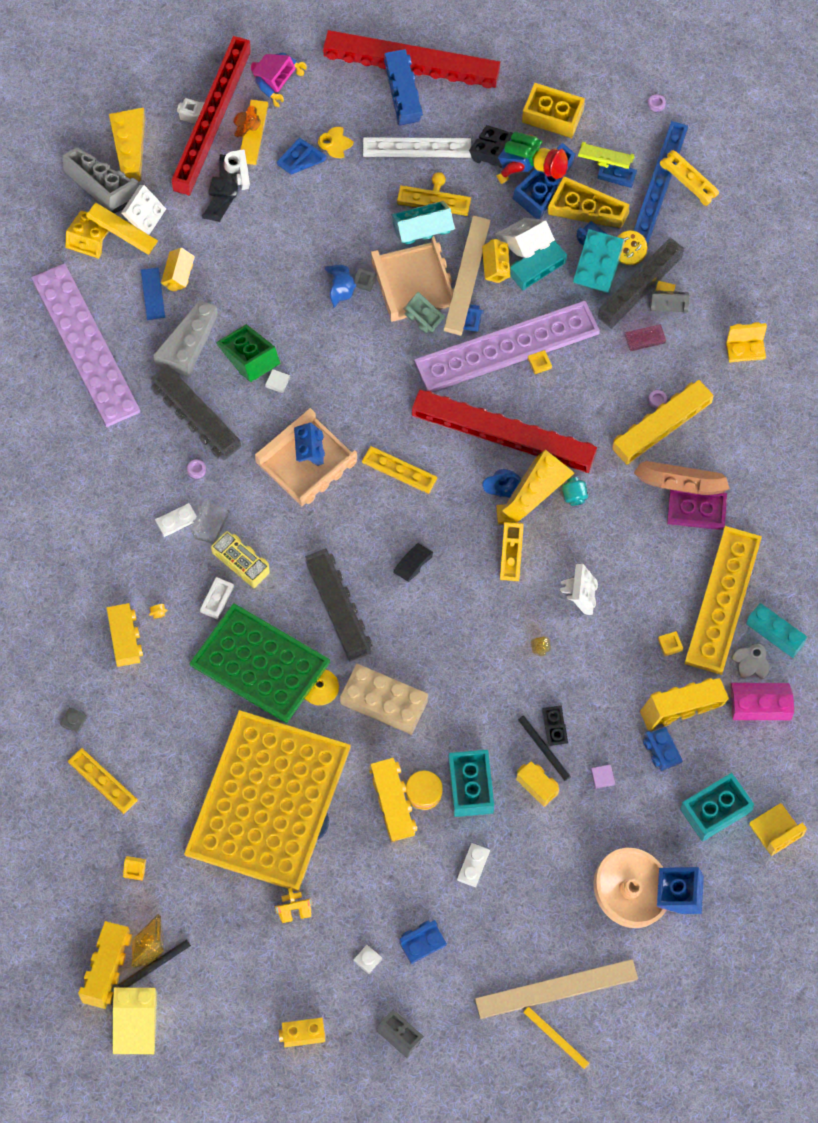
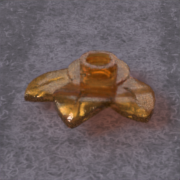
[233,105,261,137]

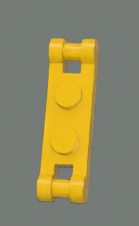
[660,150,719,206]

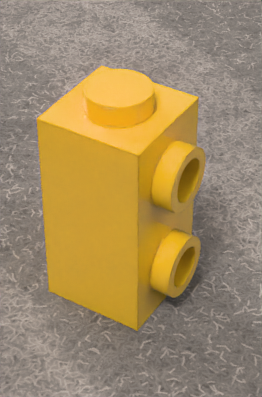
[482,239,511,283]
[161,248,195,291]
[516,761,559,807]
[278,1017,326,1047]

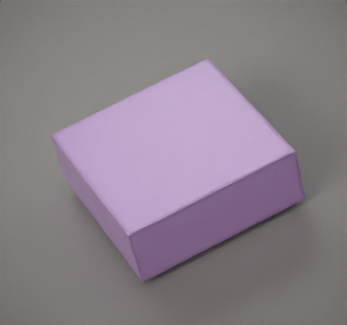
[591,765,615,789]

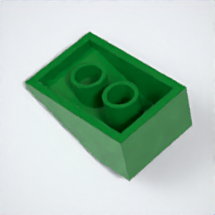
[216,324,281,382]

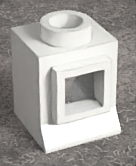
[177,98,205,124]

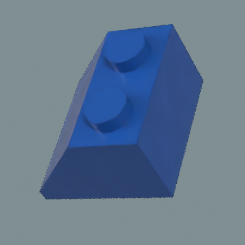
[657,867,704,914]

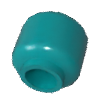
[562,477,588,506]

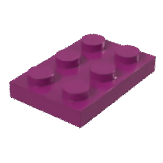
[667,489,727,530]

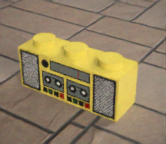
[211,531,270,588]

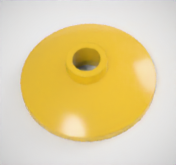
[305,669,339,705]

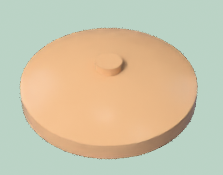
[593,848,666,928]

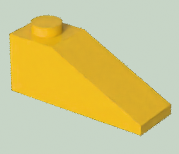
[500,521,524,581]

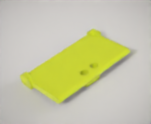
[578,142,635,169]

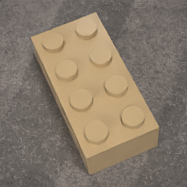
[340,664,428,735]

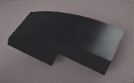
[393,543,433,582]
[542,705,568,746]

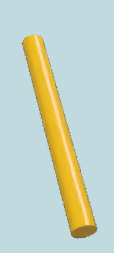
[523,1007,590,1069]

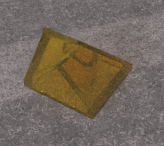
[132,914,164,968]

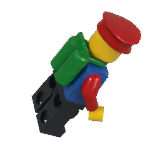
[469,125,568,184]

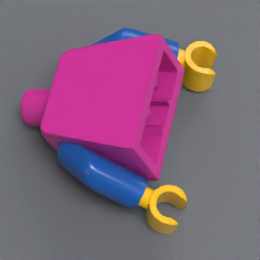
[251,53,307,107]

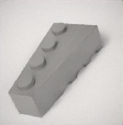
[63,148,138,211]
[153,300,218,377]

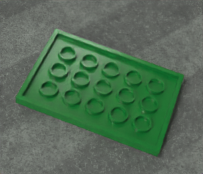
[189,603,330,724]

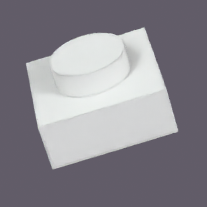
[353,945,382,974]

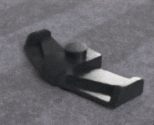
[202,154,238,222]

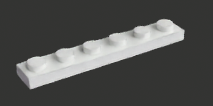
[363,137,471,158]

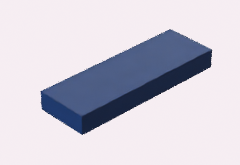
[141,267,166,320]

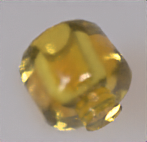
[531,637,551,657]

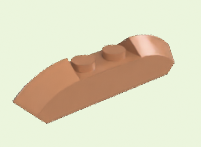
[634,461,730,495]

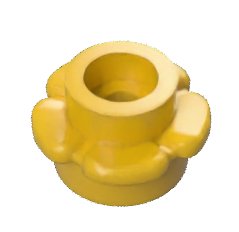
[149,604,168,619]

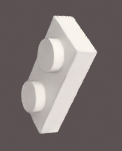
[155,503,198,537]
[200,577,234,620]
[457,843,490,887]

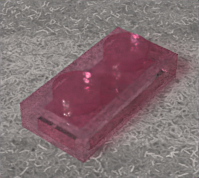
[625,324,666,351]

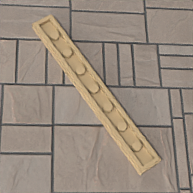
[443,215,491,336]
[475,959,638,1019]

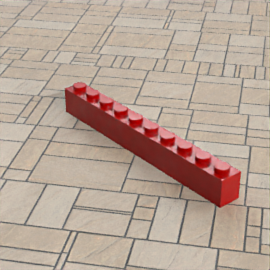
[323,30,501,88]
[172,36,251,196]
[412,389,597,473]

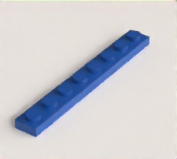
[633,121,688,247]

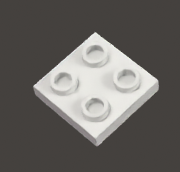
[121,185,166,235]
[560,564,598,615]

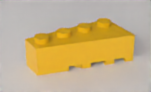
[109,108,146,182]
[548,177,630,228]
[502,450,574,522]
[640,678,729,731]
[368,758,417,842]
[78,921,132,1009]

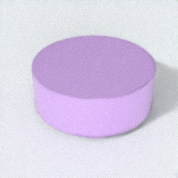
[648,94,666,112]
[648,390,667,409]
[187,459,206,479]

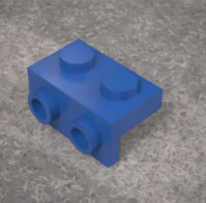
[294,422,325,466]

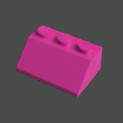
[731,683,794,720]

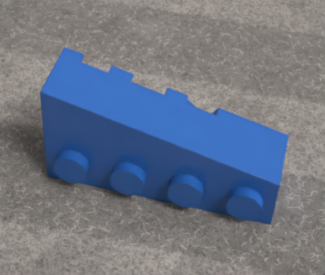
[384,49,423,126]
[512,143,576,219]

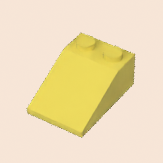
[113,987,157,1054]

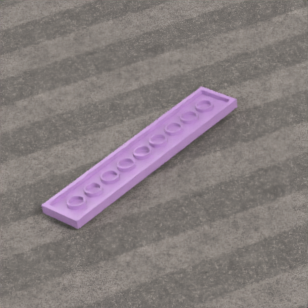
[31,263,140,427]
[414,301,600,392]

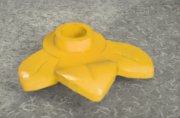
[318,127,354,158]

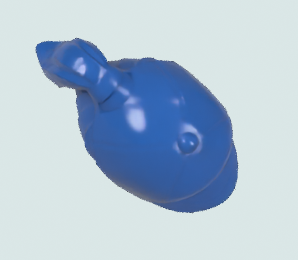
[325,265,356,308]
[482,469,521,498]

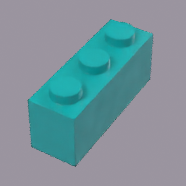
[510,240,567,291]
[746,603,807,658]

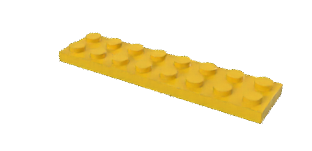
[685,526,762,675]

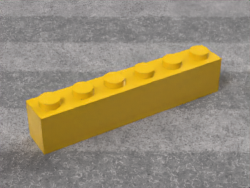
[612,380,714,465]

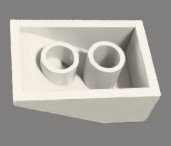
[495,217,555,258]

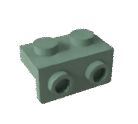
[403,292,445,333]

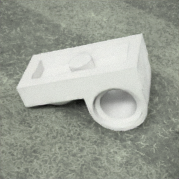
[224,150,250,190]

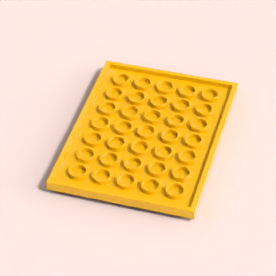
[184,710,351,892]

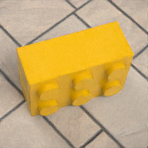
[522,83,585,138]

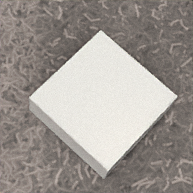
[265,369,290,393]

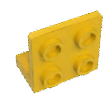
[65,211,109,259]
[726,322,767,362]
[749,803,807,856]

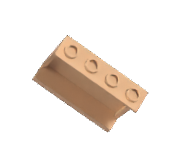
[371,236,454,322]
[255,408,357,506]

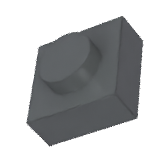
[354,268,377,292]
[60,707,87,734]

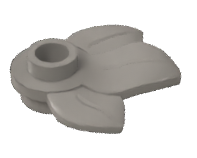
[732,643,769,679]

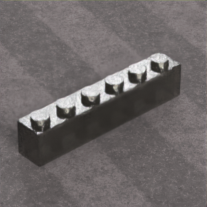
[598,237,684,329]
[150,365,241,461]
[305,548,373,662]

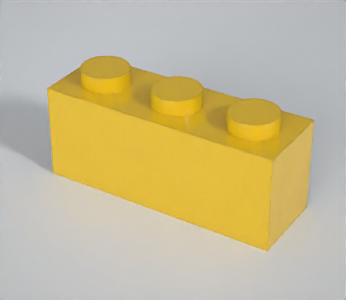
[106,603,143,667]

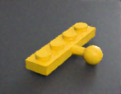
[397,172,471,216]

